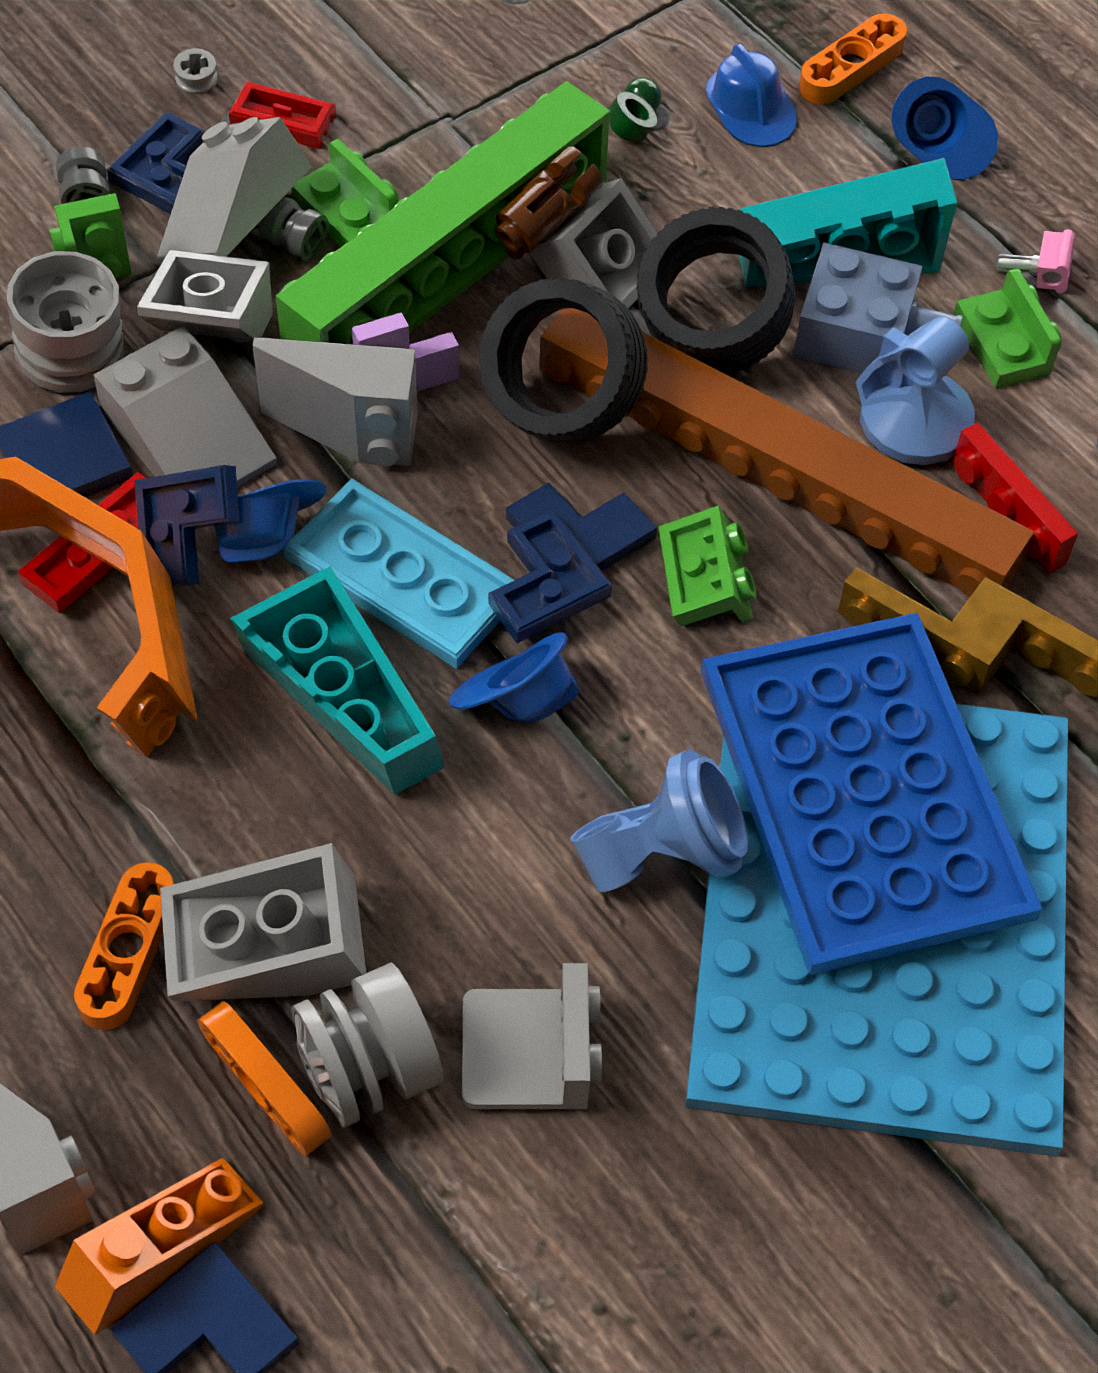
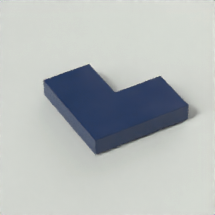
[106,111,205,214]
[135,465,240,587]
[506,483,657,571]
[488,509,612,644]
[110,1242,299,1373]

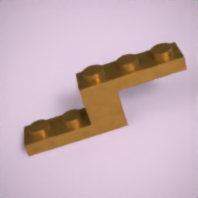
[837,567,1098,698]

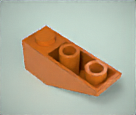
[54,1158,263,1335]

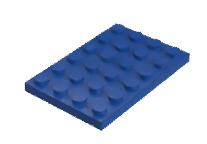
[700,613,1043,975]

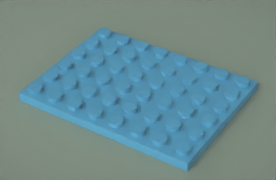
[685,704,1068,1157]

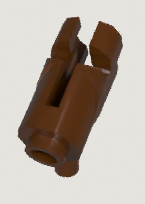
[496,146,603,260]

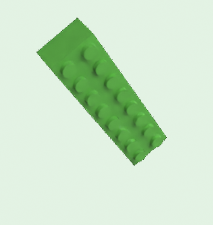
[276,81,610,345]

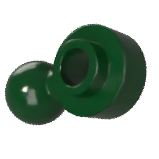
[608,77,661,141]

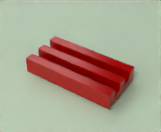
[229,81,336,149]

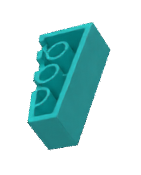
[739,158,957,287]
[230,566,445,795]

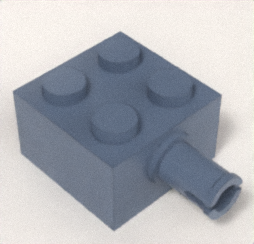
[793,242,962,373]

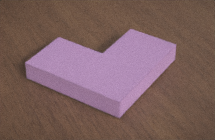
[352,313,459,392]

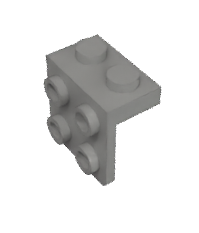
[462,963,602,1109]

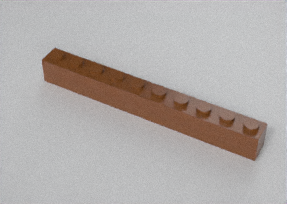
[539,308,1035,597]

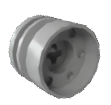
[7,251,123,393]
[291,962,444,1127]

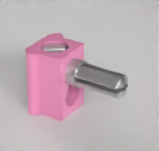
[996,229,1075,293]

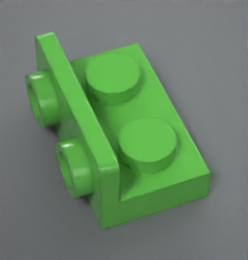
[291,139,399,247]
[49,193,132,279]
[953,269,1062,389]
[658,506,757,626]

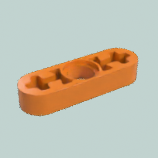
[799,14,907,104]
[74,862,173,1030]
[197,1001,332,1157]

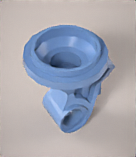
[855,317,975,465]
[570,749,748,892]

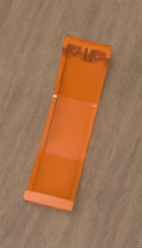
[0,457,198,758]

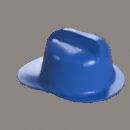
[706,43,797,147]
[891,76,998,180]
[214,479,326,564]
[448,632,579,722]

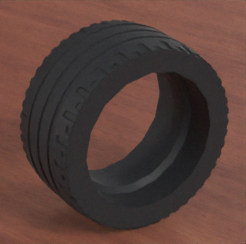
[637,207,795,374]
[479,278,648,442]

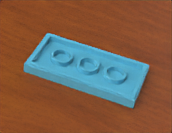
[284,478,514,669]

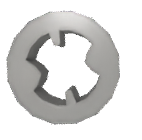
[173,48,218,94]

